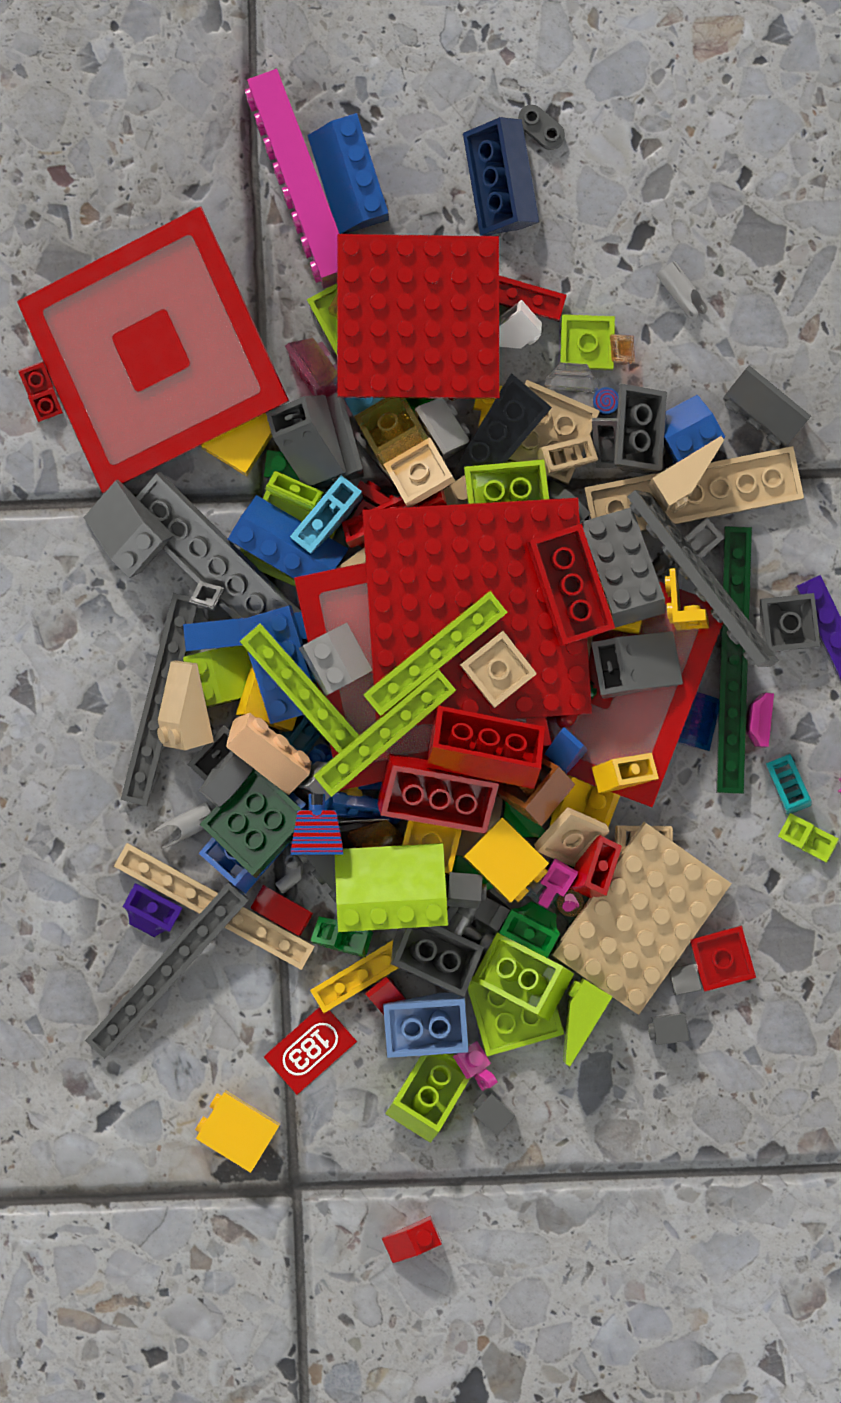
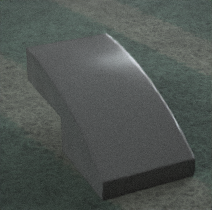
[199,751,254,807]

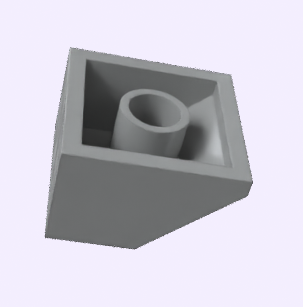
[415,398,472,461]
[299,623,373,696]

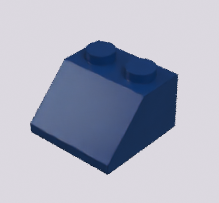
[664,395,725,464]

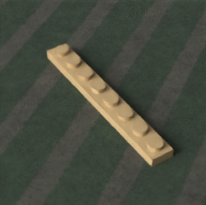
[114,843,315,970]

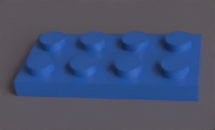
[238,605,316,724]

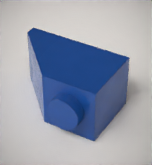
[545,727,588,774]

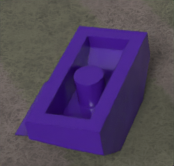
[122,883,183,938]

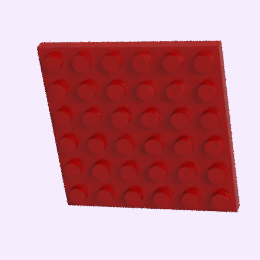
[337,234,499,399]

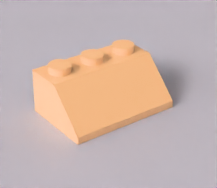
[226,713,312,795]

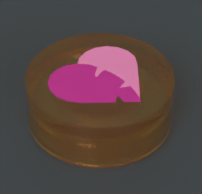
[557,889,584,917]

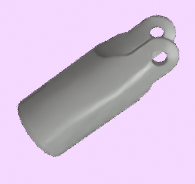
[656,261,708,320]
[154,802,212,848]

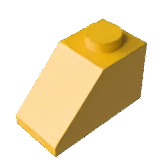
[592,753,659,793]

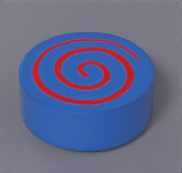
[593,387,619,415]

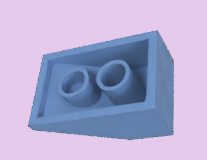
[383,992,468,1058]

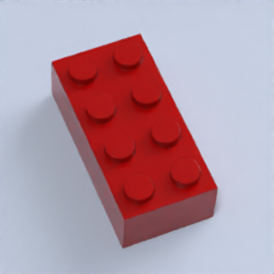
[526,524,615,646]
[427,705,545,789]
[377,753,499,834]

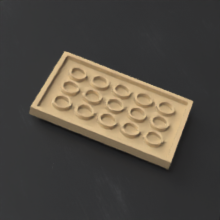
[551,822,732,1015]

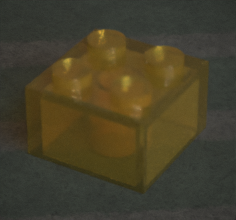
[354,398,428,470]

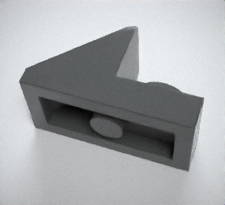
[592,418,618,468]

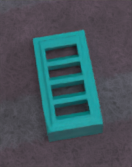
[766,754,812,815]

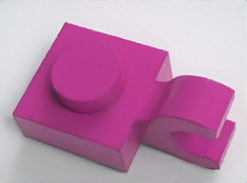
[538,858,578,908]
[453,1041,498,1091]

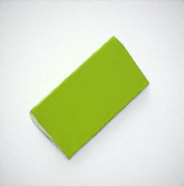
[265,471,324,509]

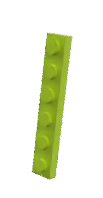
[363,591,508,716]
[239,623,360,753]
[313,669,456,797]

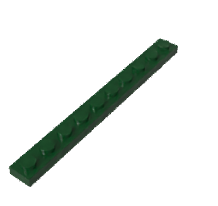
[716,526,752,794]

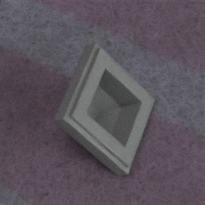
[189,581,224,611]

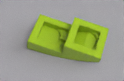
[778,813,839,863]

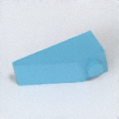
[290,475,364,554]

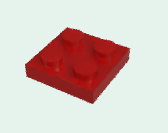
[690,925,756,992]

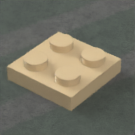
[383,437,456,507]
[460,631,537,708]
[534,807,610,867]

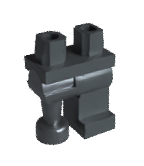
[439,885,510,953]

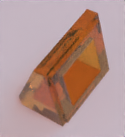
[610,335,636,365]

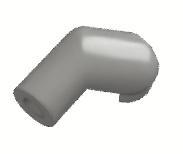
[275,854,303,894]

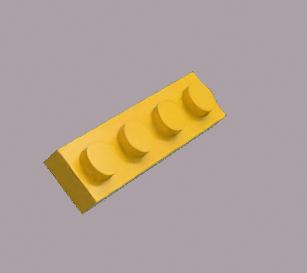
[310,940,398,1013]

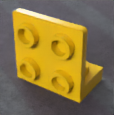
[665,568,709,630]
[550,776,620,827]

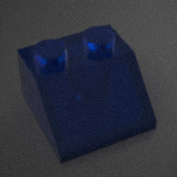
[677,692,719,751]

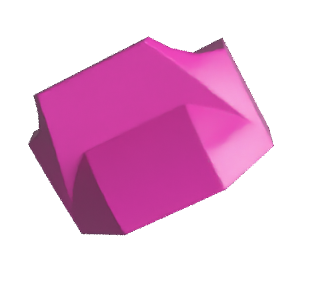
[746,693,774,748]

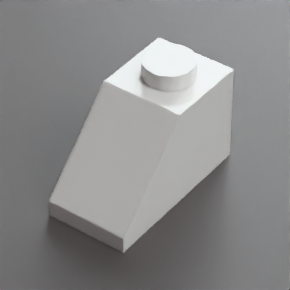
[499,300,542,349]

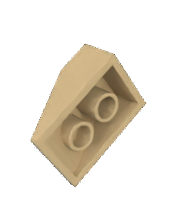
[648,436,724,513]
[157,660,214,751]

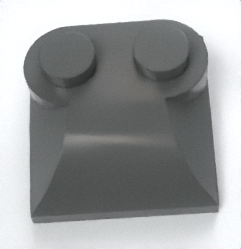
[759,593,820,652]

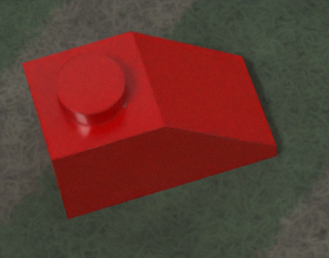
[569,835,622,898]
[365,975,406,1015]
[382,1215,442,1263]

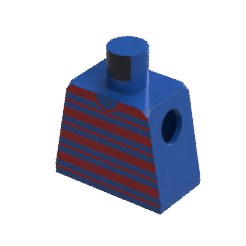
[291,794,343,855]

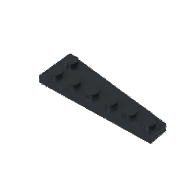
[443,373,552,490]

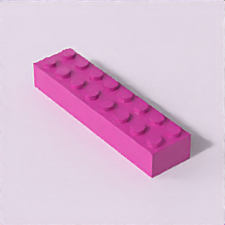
[245,69,339,289]

